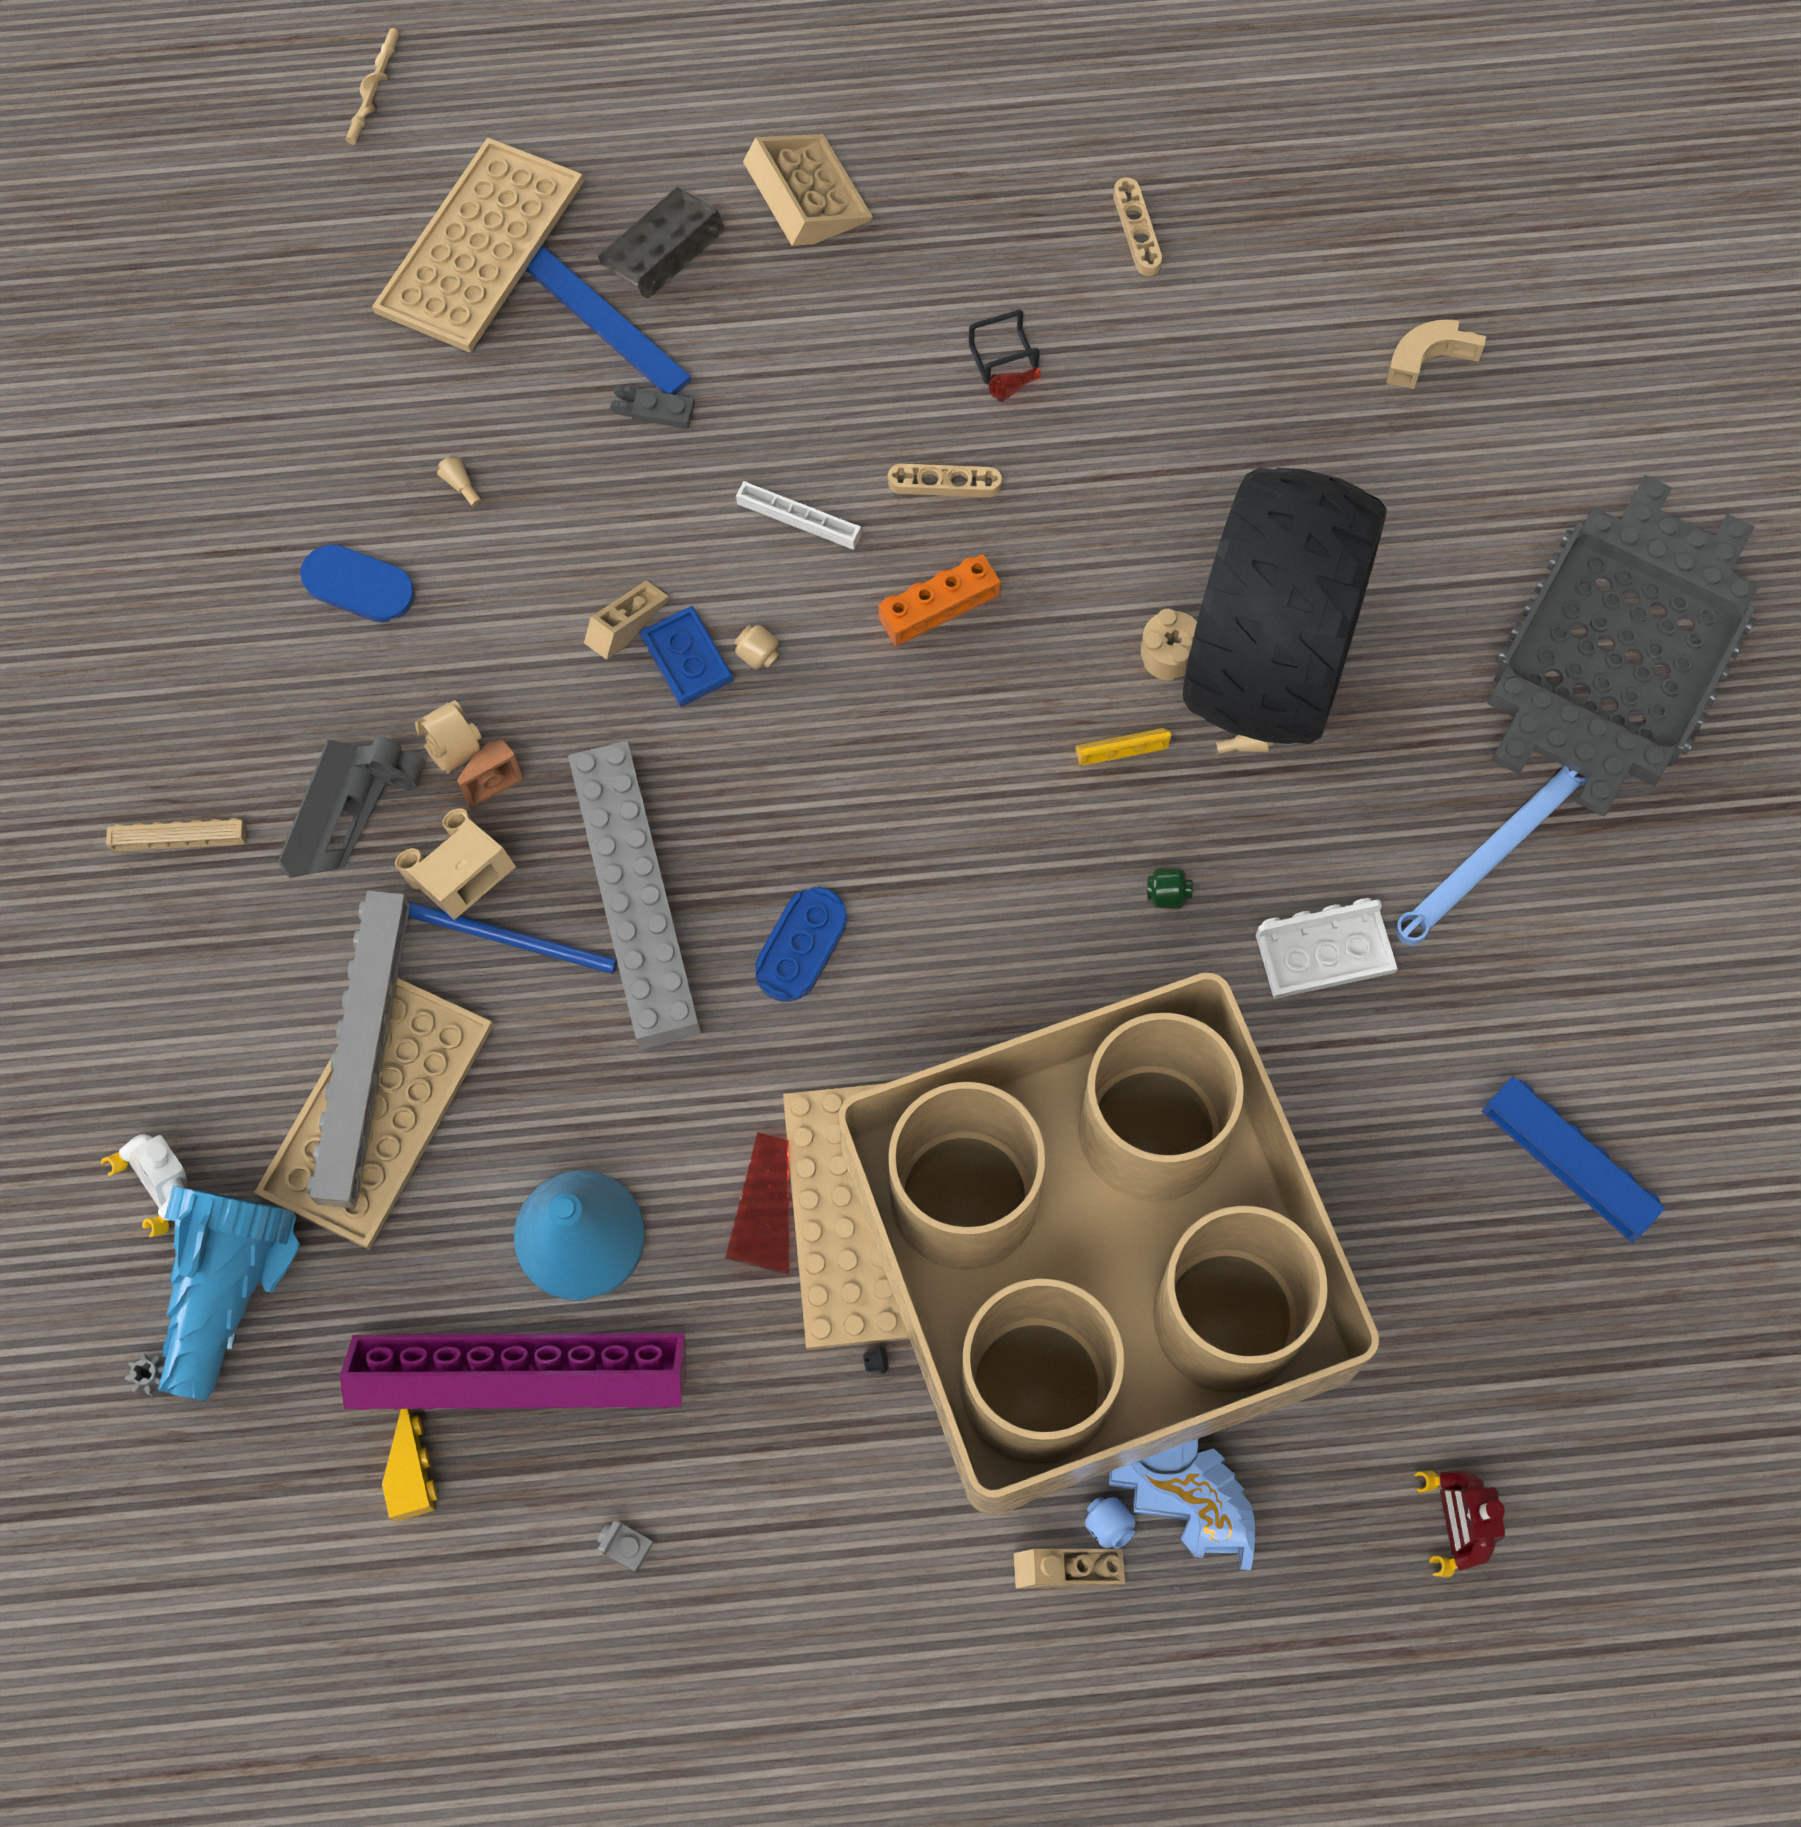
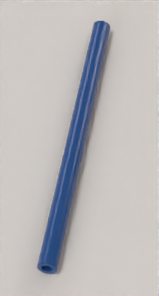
[408,901,617,974]

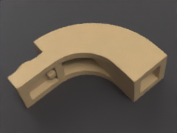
[1386,320,1486,389]

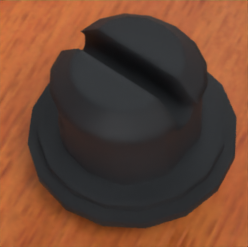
[863,1345,889,1374]

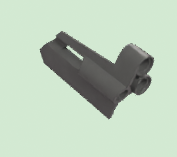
[278,736,425,878]

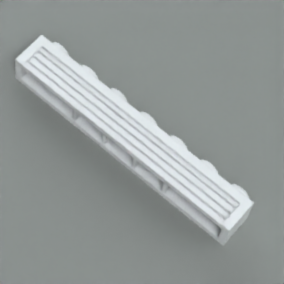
[736,481,861,550]

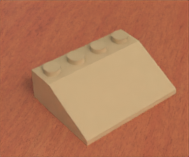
[743,134,873,246]

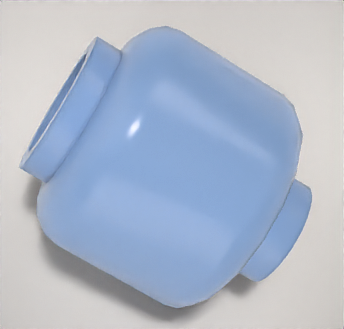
[1085,1497,1135,1549]

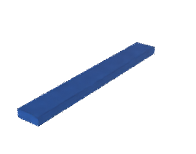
[525,246,691,395]

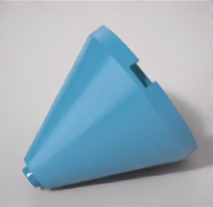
[514,1171,645,1301]

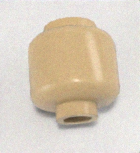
[734,625,779,669]

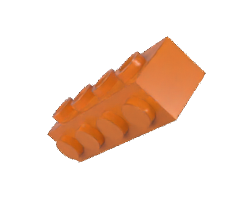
[878,554,1001,647]

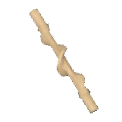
[345,28,400,145]

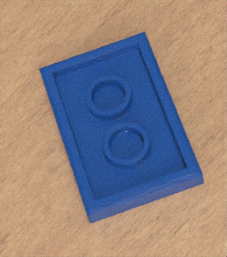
[639,606,734,707]

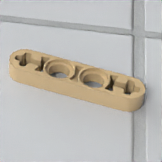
[1113,177,1162,276]
[888,464,1002,497]

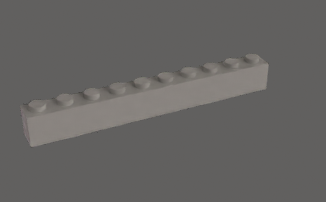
[307,891,410,1209]

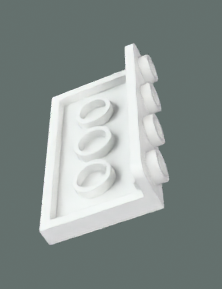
[1256,898,1398,999]

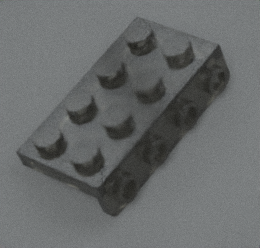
[598,187,724,299]

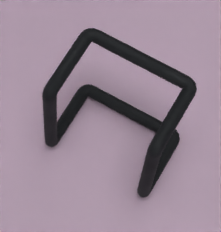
[969,310,1040,385]

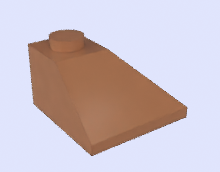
[457,739,524,809]

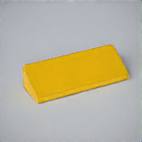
[1076,728,1171,766]

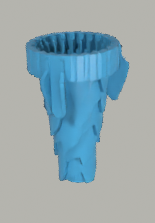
[158,1185,300,1401]

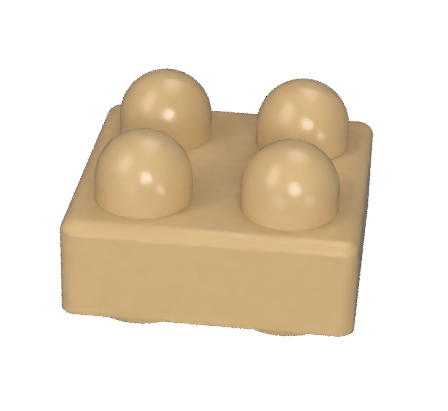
[838,973,1379,1514]

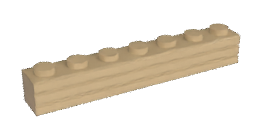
[106,818,247,852]

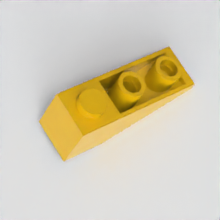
[382,1409,438,1522]

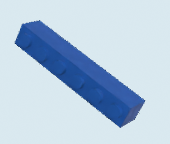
[1481,1076,1665,1243]

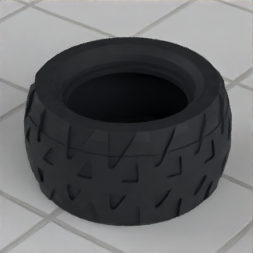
[1183,467,1387,744]

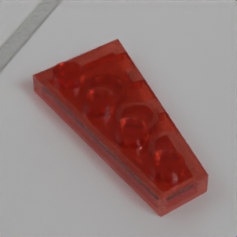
[725,1132,789,1275]

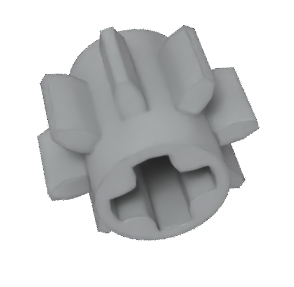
[125,1353,163,1397]

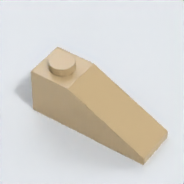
[584,580,669,660]

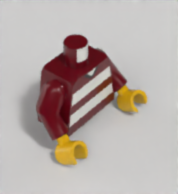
[1414,1471,1505,1578]

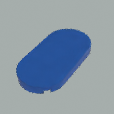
[300,545,414,623]
[755,887,847,1002]

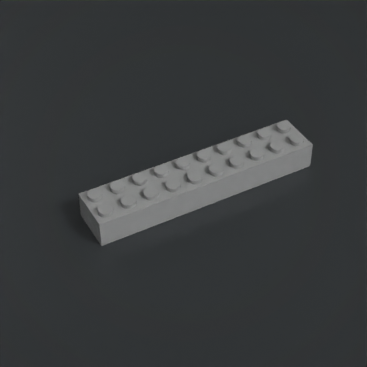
[568,740,701,1050]

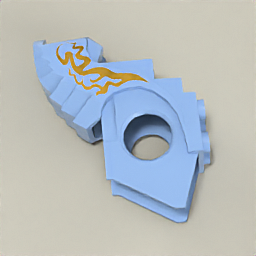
[1109,1439,1255,1571]

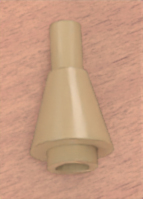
[437,456,481,507]
[1216,735,1274,754]

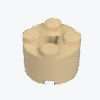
[1140,608,1197,681]
[415,700,481,774]

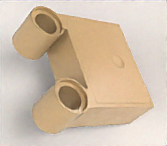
[395,808,516,920]

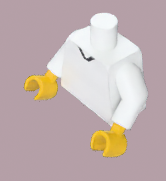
[101,1134,189,1237]

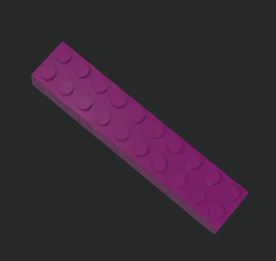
[340,1333,687,1410]

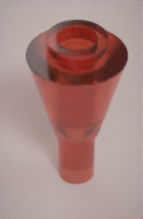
[988,368,1041,402]

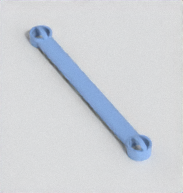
[1395,766,1588,946]

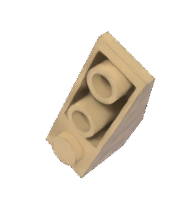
[1014,1549,1125,1589]

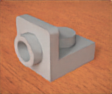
[597,1519,654,1573]

